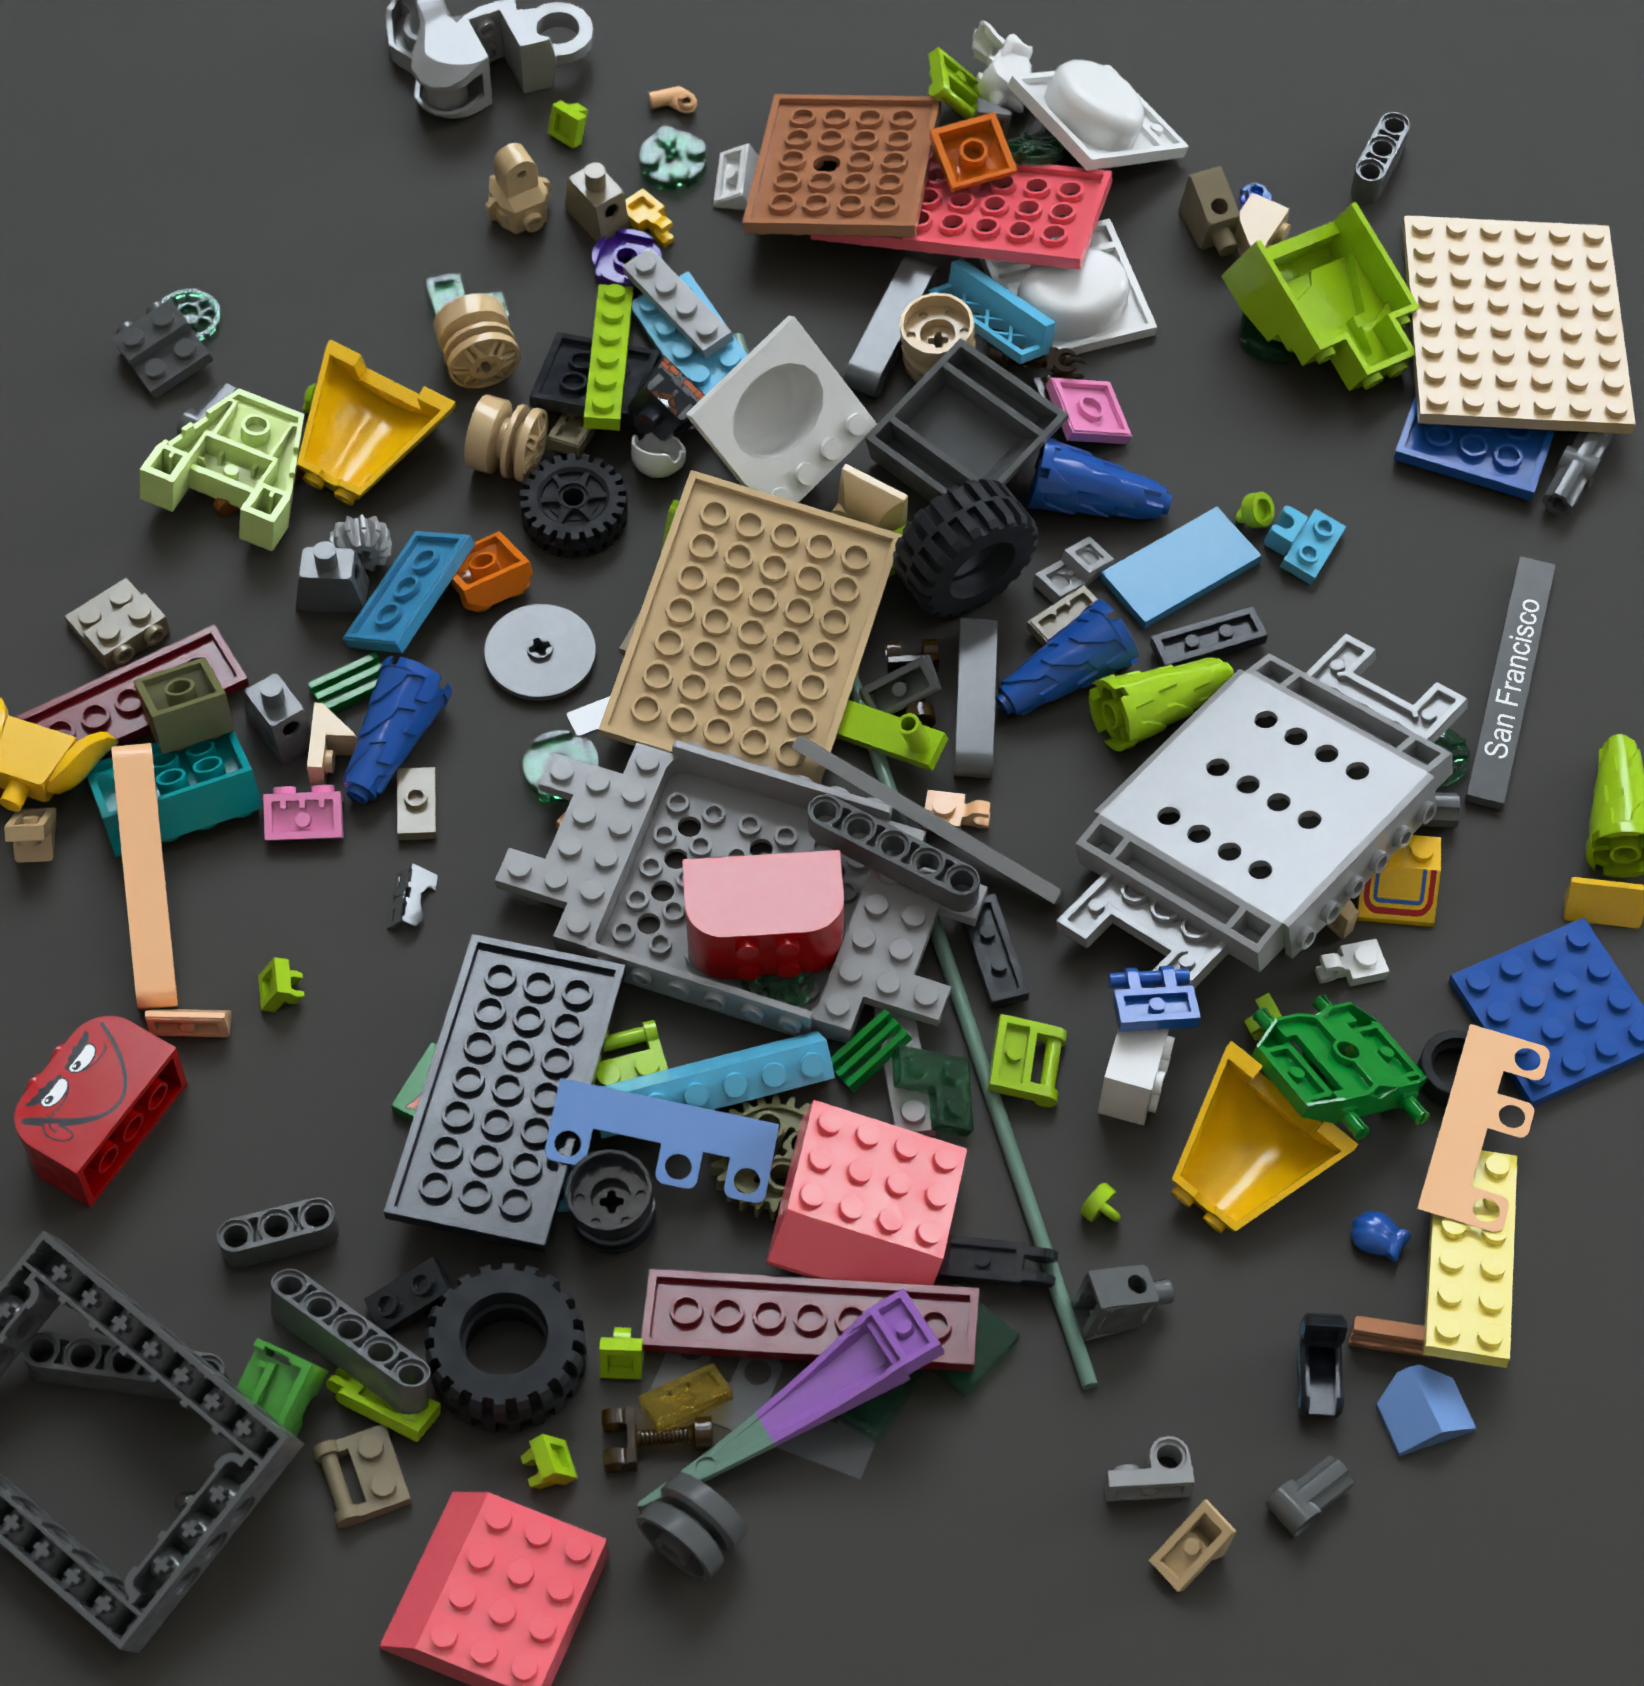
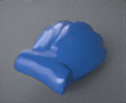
[1351,1211,1412,1263]

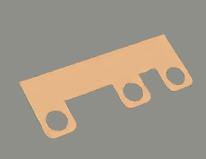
[1417,1024,1550,1232]

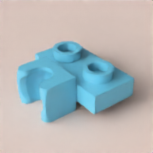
[1264,506,1346,585]

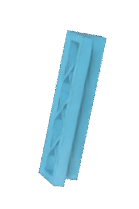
[927,258,1056,364]

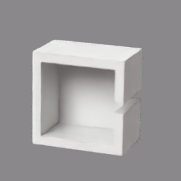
[1098,1029,1175,1125]

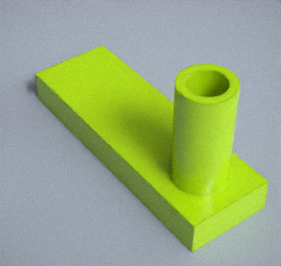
[836,700,948,771]

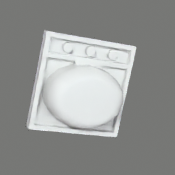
[1007,60,1189,171]
[979,218,1157,367]
[685,316,877,502]

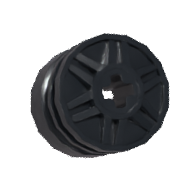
[565,1149,657,1254]

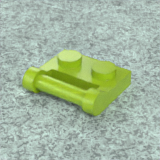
[928,47,981,120]
[987,1014,1067,1107]
[594,1020,668,1086]

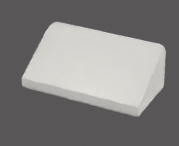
[713,143,759,210]

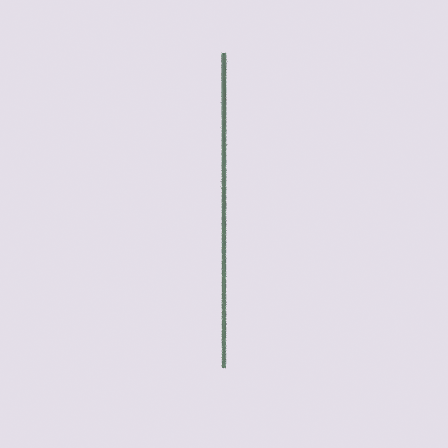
[733,333,1098,1390]

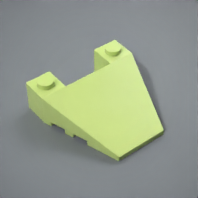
[140,388,305,551]

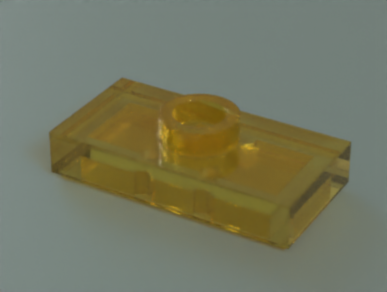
[638,1363,733,1433]

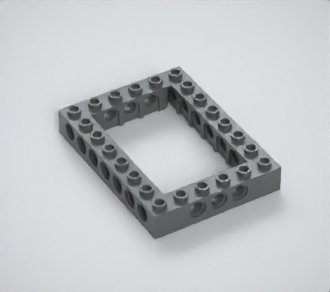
[0,1231,304,1653]

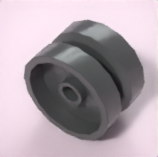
[636,1471,747,1581]

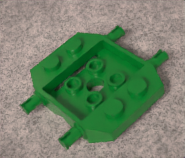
[1251,995,1430,1140]

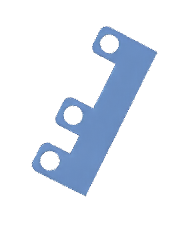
[545,1078,779,1203]

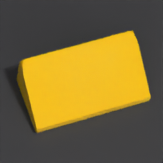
[1563,877,1644,929]

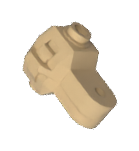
[486,143,551,234]

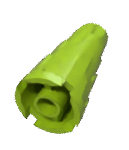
[1089,658,1234,751]
[1585,734,1644,878]

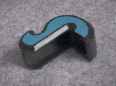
[1297,1312,1348,1418]

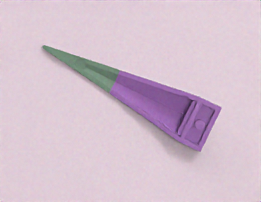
[637,1288,945,1512]

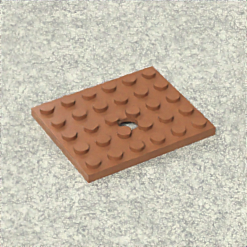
[742,94,941,238]

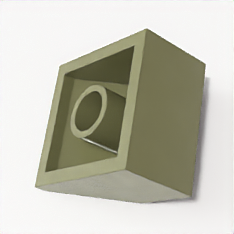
[133,657,235,754]

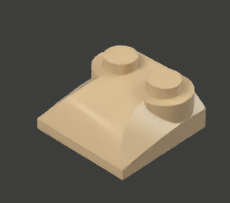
[831,464,908,531]

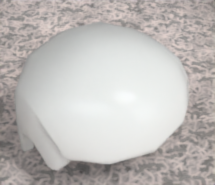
[631,432,686,478]

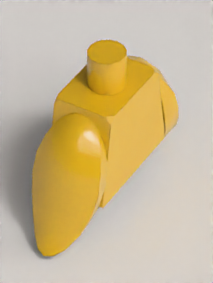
[0,698,119,812]

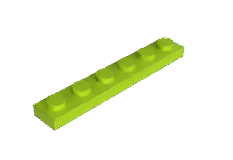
[584,284,633,431]

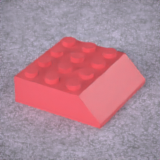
[766,1100,967,1285]
[379,1492,609,1686]

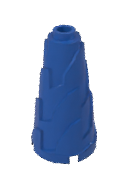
[1027,438,1172,519]
[995,599,1139,716]
[343,656,452,804]

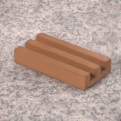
[1348,1316,1431,1358]

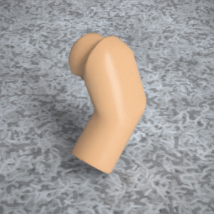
[648,86,697,113]

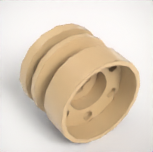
[900,292,976,382]
[433,294,521,388]
[464,395,548,483]

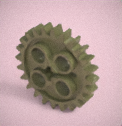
[709,1094,810,1220]

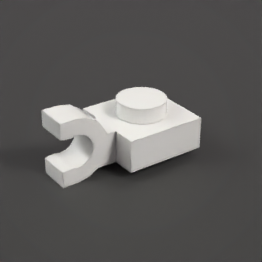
[1315,939,1390,987]

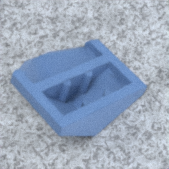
[1375,1365,1476,1457]

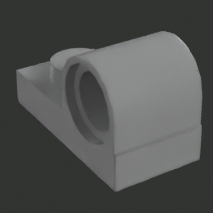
[1104,1436,1194,1501]

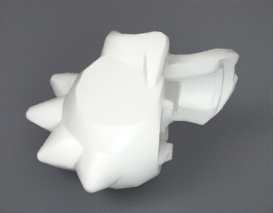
[972,21,1033,113]

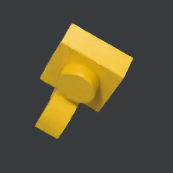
[626,188,674,248]

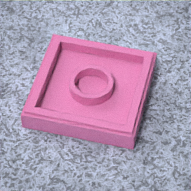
[1045,377,1132,444]

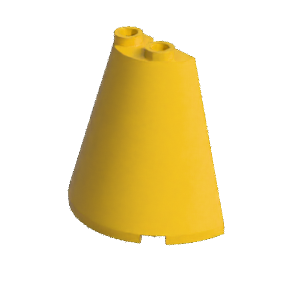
[297,339,456,505]
[1171,1041,1359,1234]

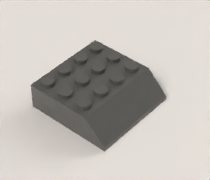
[865,338,1069,502]

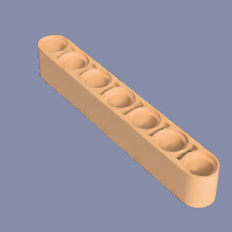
[111,743,178,1010]

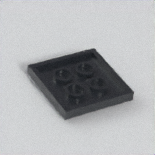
[529,332,660,426]

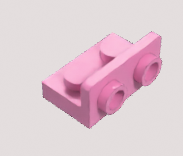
[263,785,344,841]

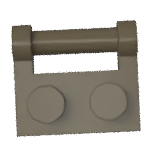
[312,1424,412,1528]

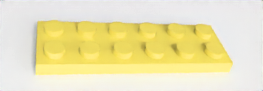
[1423,1150,1517,1368]

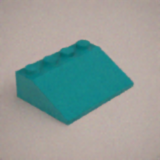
[87,731,264,857]

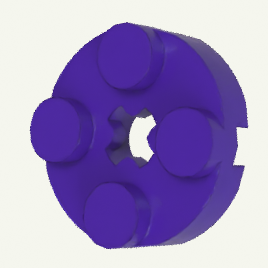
[592,229,661,294]

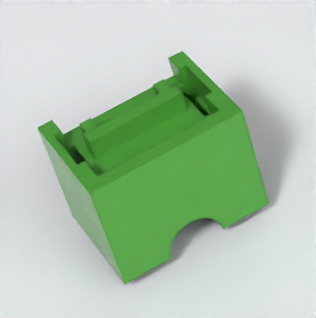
[237,1338,329,1437]

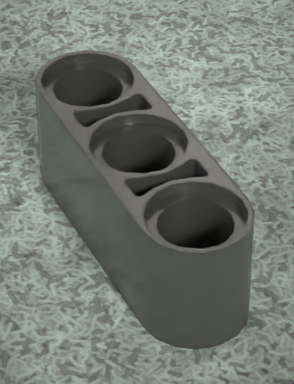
[1350,112,1410,204]
[217,1197,339,1268]

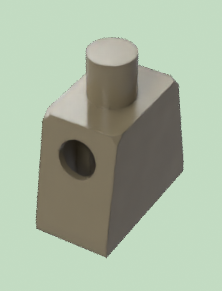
[565,162,630,242]
[1178,166,1240,256]

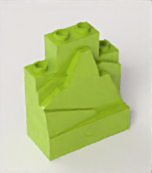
[1221,202,1420,391]

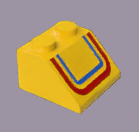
[1356,835,1441,927]

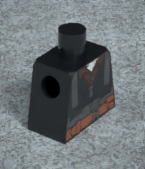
[627,356,705,442]

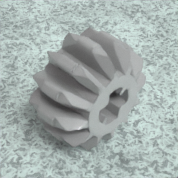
[329,514,392,571]

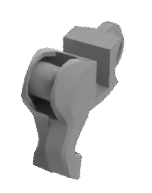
[386,0,594,119]

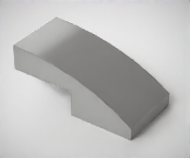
[1032,536,1114,604]

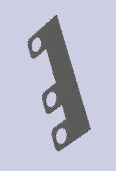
[646,1353,889,1480]

